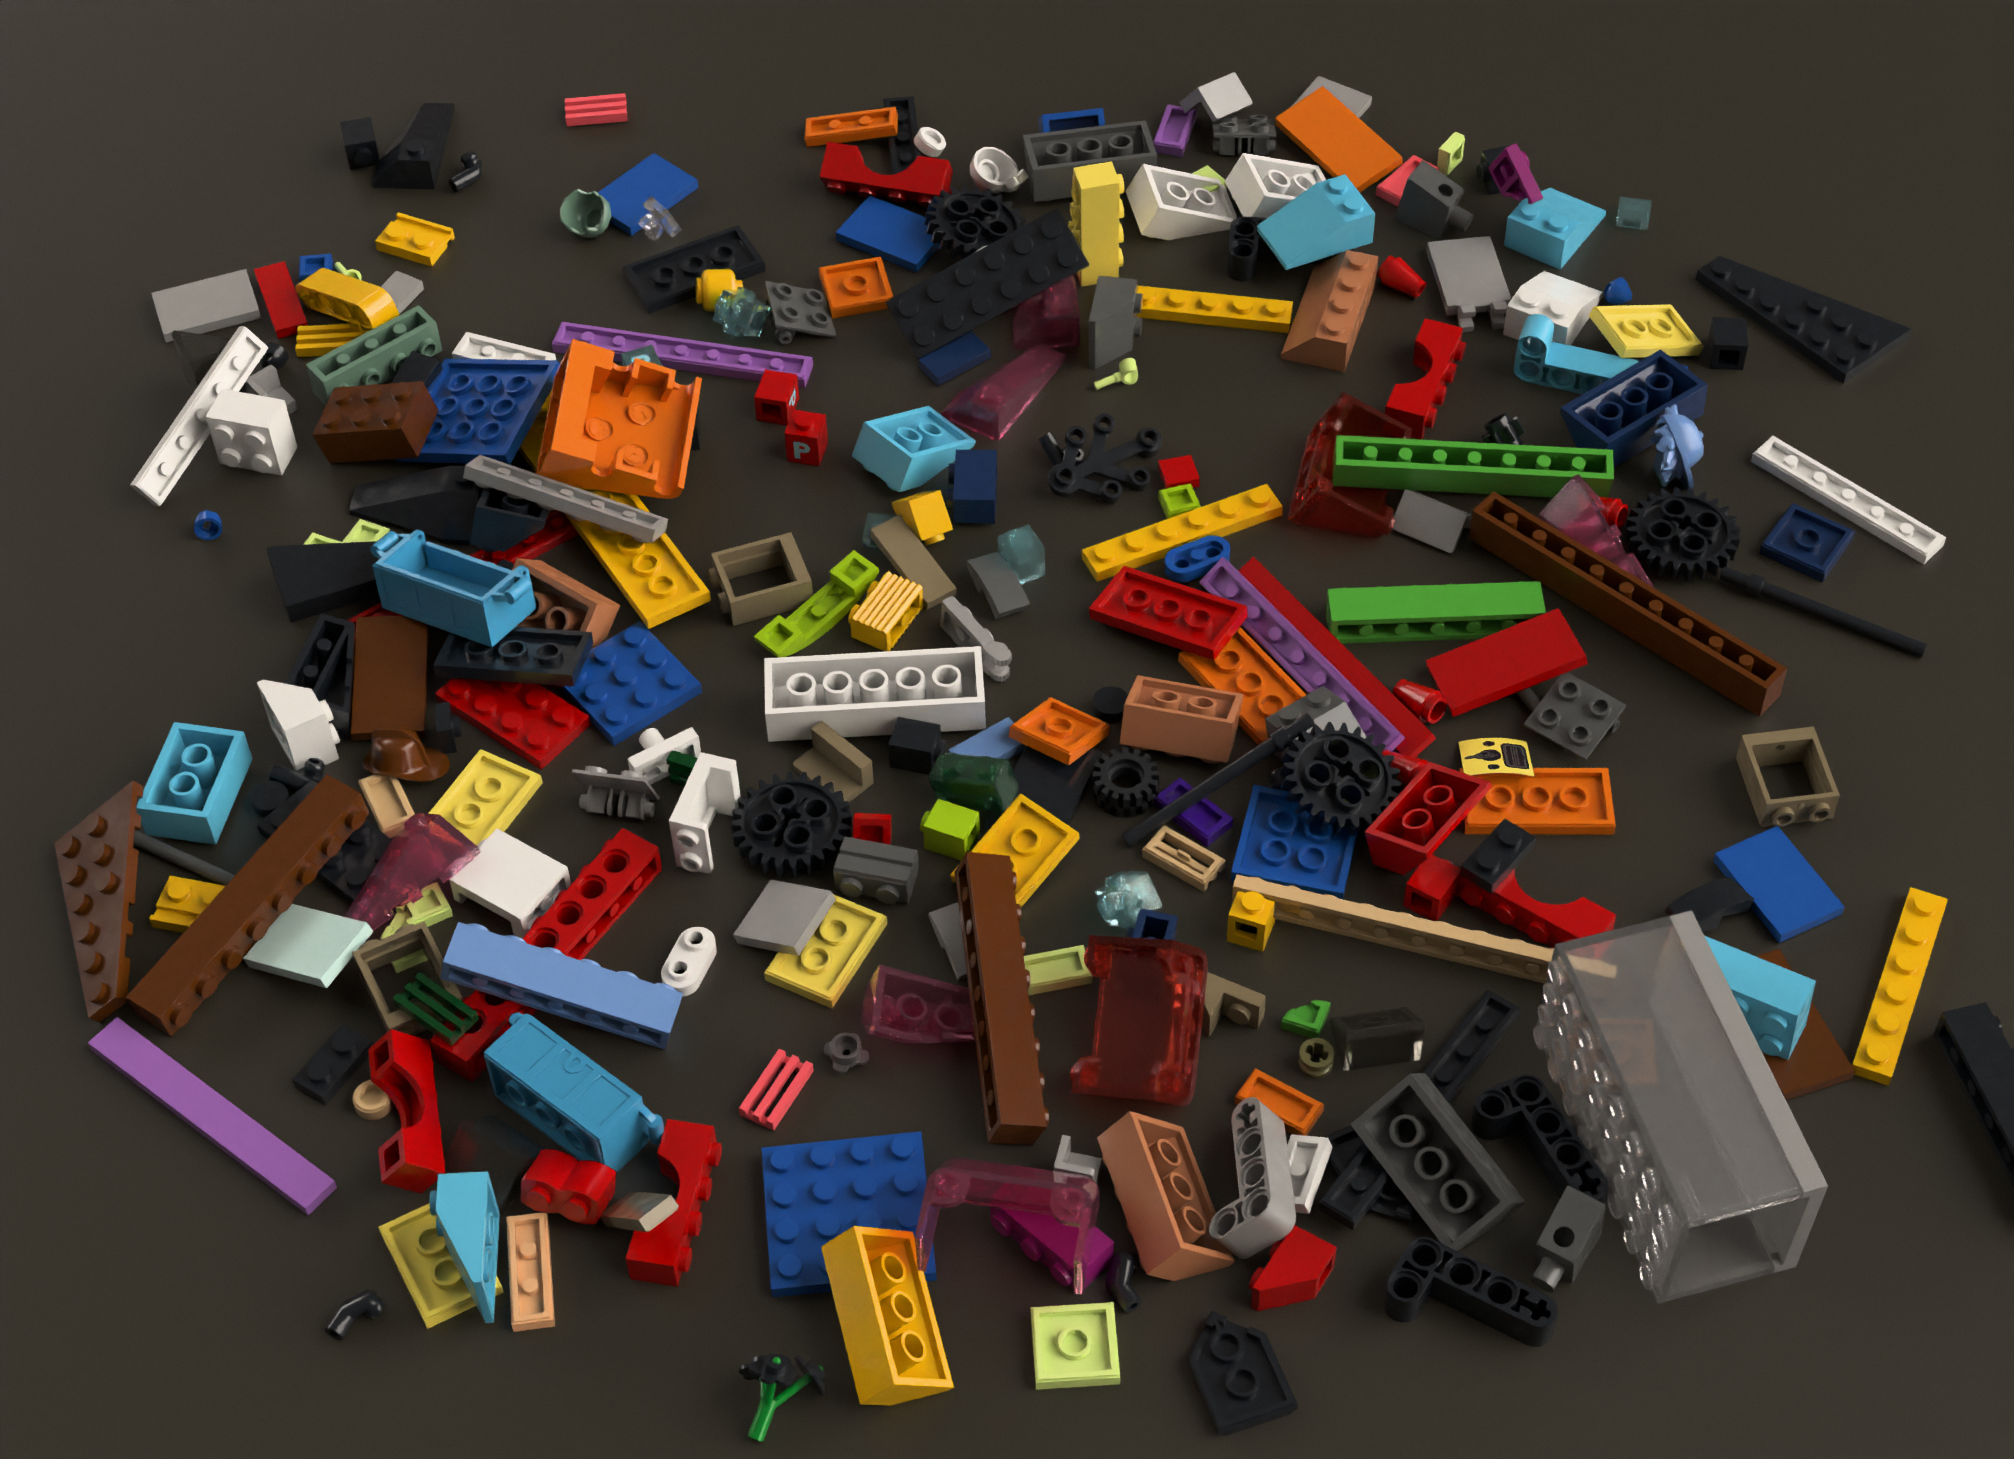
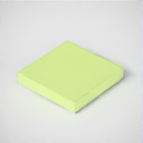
[1030,1302,1120,1390]

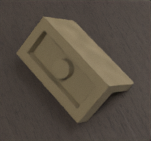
[793,721,874,802]

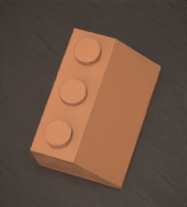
[512,559,620,649]
[1120,675,1244,764]

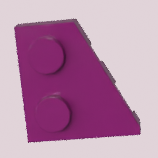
[1488,143,1543,204]

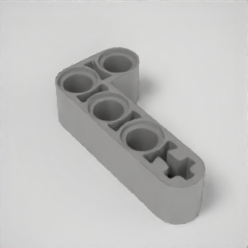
[1209,1097,1296,1259]

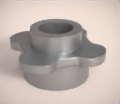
[824,1033,869,1074]

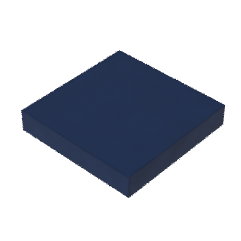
[1759,503,1855,582]

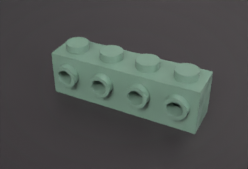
[306,305,443,406]

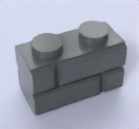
[833,836,919,904]

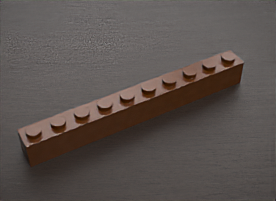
[1468,491,1788,717]

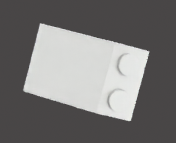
[1225,153,1326,218]
[1125,164,1237,240]
[1503,271,1604,346]

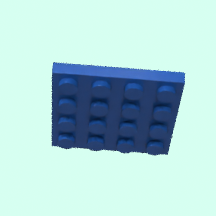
[395,359,560,465]
[761,1131,937,1298]

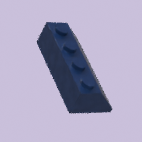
[1560,350,1708,468]

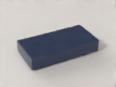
[919,331,991,386]

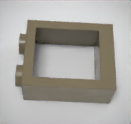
[708,532,813,626]
[1736,726,1840,827]
[352,921,463,1035]

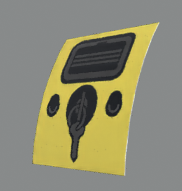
[1458,738,1534,777]

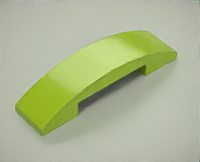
[754,550,879,658]

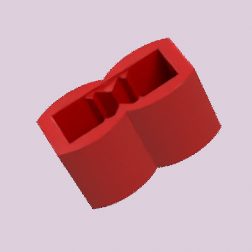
[521,1149,616,1224]

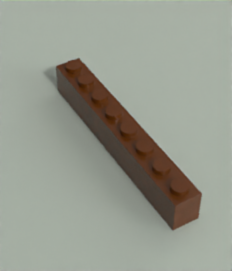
[126,774,370,1037]
[954,852,1049,1146]

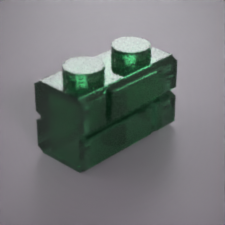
[929,753,1019,813]

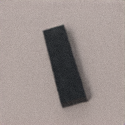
[883,96,921,174]

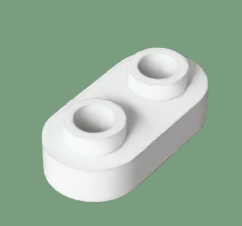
[661,927,717,997]

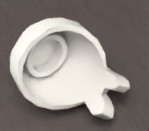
[970,147,1029,194]

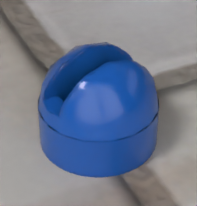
[1604,277,1632,305]
[194,510,222,540]

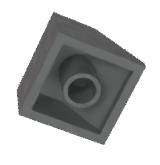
[1089,276,1143,370]
[1265,686,1366,783]

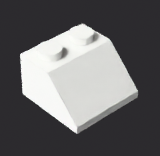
[257,679,340,771]

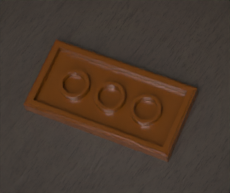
[351,616,429,741]
[1756,949,1855,1100]

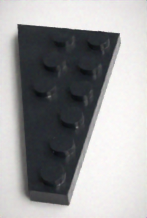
[1696,256,1912,384]

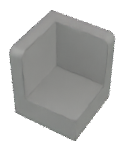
[245,365,298,414]
[1053,1135,1102,1201]

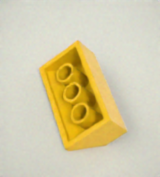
[821,1226,954,1406]

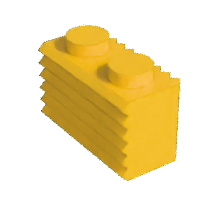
[848,571,924,651]

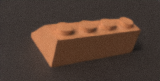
[1281,250,1378,372]
[1097,1111,1235,1281]

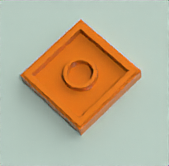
[819,257,894,319]
[1008,697,1110,765]

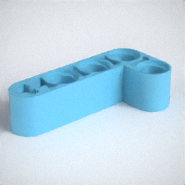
[1514,314,1640,394]

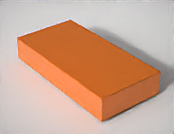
[1235,1068,1324,1136]

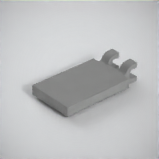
[1426,236,1511,332]

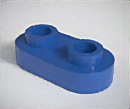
[1164,535,1230,582]

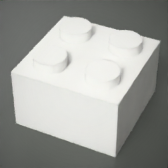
[206,389,298,476]

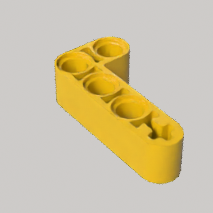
[295,268,399,335]

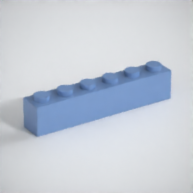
[440,922,683,1049]

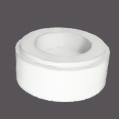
[914,127,946,157]

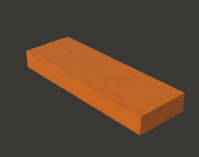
[804,107,898,147]

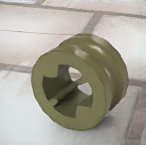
[1298,1038,1335,1078]

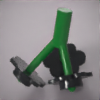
[738,1354,827,1442]

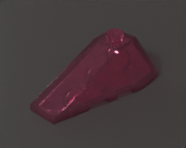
[1013,275,1080,349]
[941,343,1066,441]
[1539,474,1654,587]
[344,812,481,931]
[861,964,975,1044]

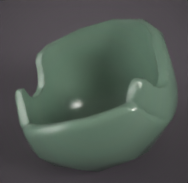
[559,189,611,238]

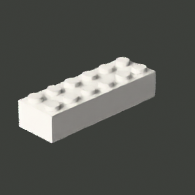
[764,646,986,742]

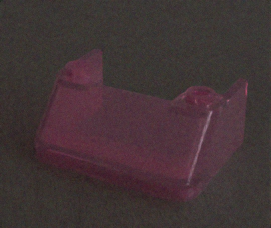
[914,1157,1100,1295]

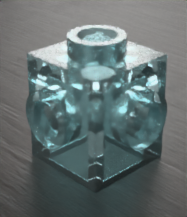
[712,287,770,337]
[1094,870,1162,929]

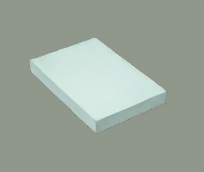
[243,904,373,988]

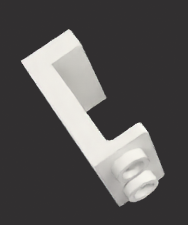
[669,752,741,874]
[449,829,571,938]

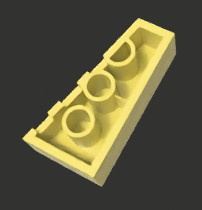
[1068,161,1124,287]

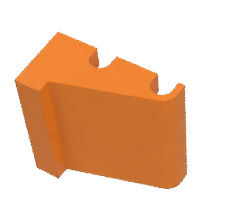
[535,339,702,499]

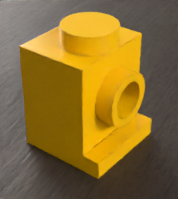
[1227,891,1275,952]

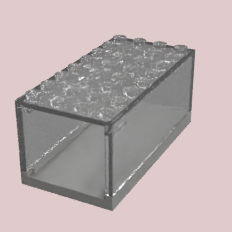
[1533,910,1828,1304]

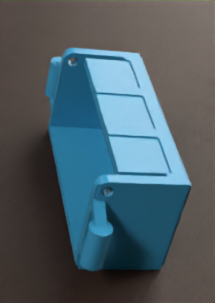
[370,529,536,647]
[484,1013,664,1173]

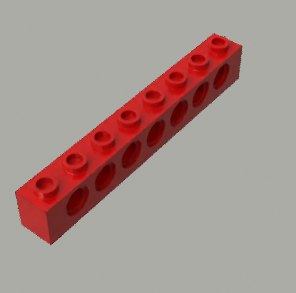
[430,828,662,1083]

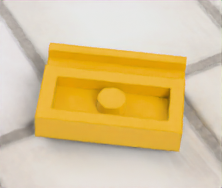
[375,212,455,267]
[149,875,225,933]

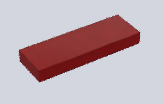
[254,261,308,339]

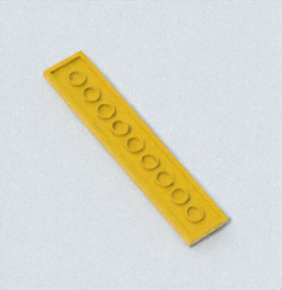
[518,390,711,629]

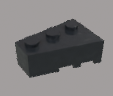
[284,613,355,739]

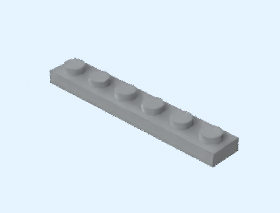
[463,455,668,543]

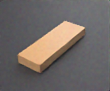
[506,1212,555,1332]

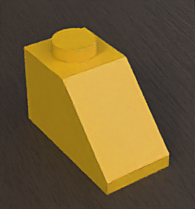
[891,490,953,545]

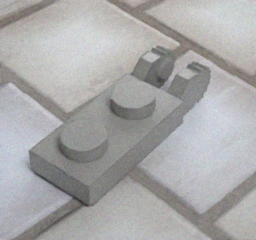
[940,595,1012,682]

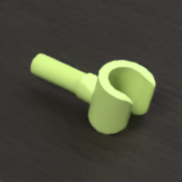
[334,262,362,280]
[1094,358,1139,390]

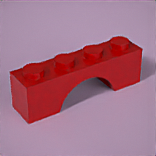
[819,141,953,208]
[1383,318,1466,440]
[1456,869,1616,958]
[368,1029,445,1194]
[626,1119,722,1287]

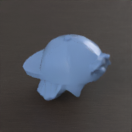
[1650,404,1704,490]

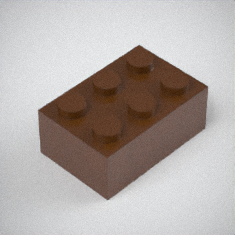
[312,381,438,463]

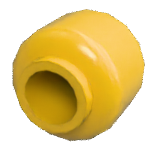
[696,269,743,312]

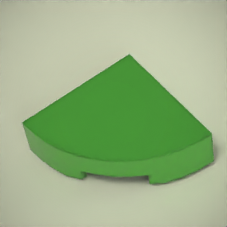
[1281,1000,1331,1038]

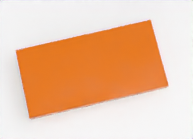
[1275,86,1403,193]
[1178,627,1306,745]
[1460,768,1616,835]

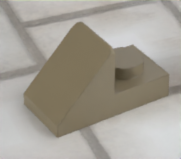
[1190,967,1266,1036]

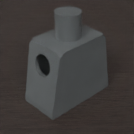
[1394,160,1474,237]
[1531,1186,1605,1292]

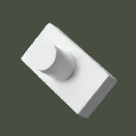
[627,727,701,785]

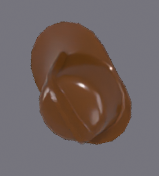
[363,727,450,782]

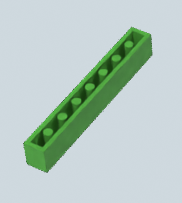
[1332,435,1614,499]

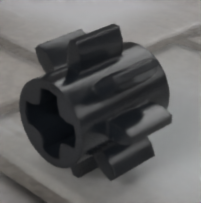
[1482,413,1525,445]

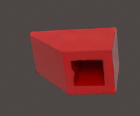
[1248,1225,1337,1311]

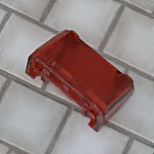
[1287,392,1413,539]
[1071,935,1208,1106]

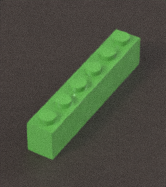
[1326,581,1546,644]

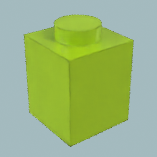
[920,799,980,861]

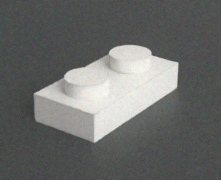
[1287,1134,1333,1214]

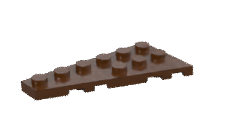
[54,781,144,1023]

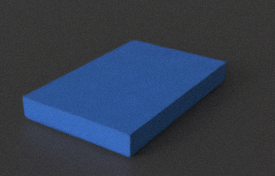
[598,153,698,236]
[836,195,941,273]
[1713,826,1845,943]

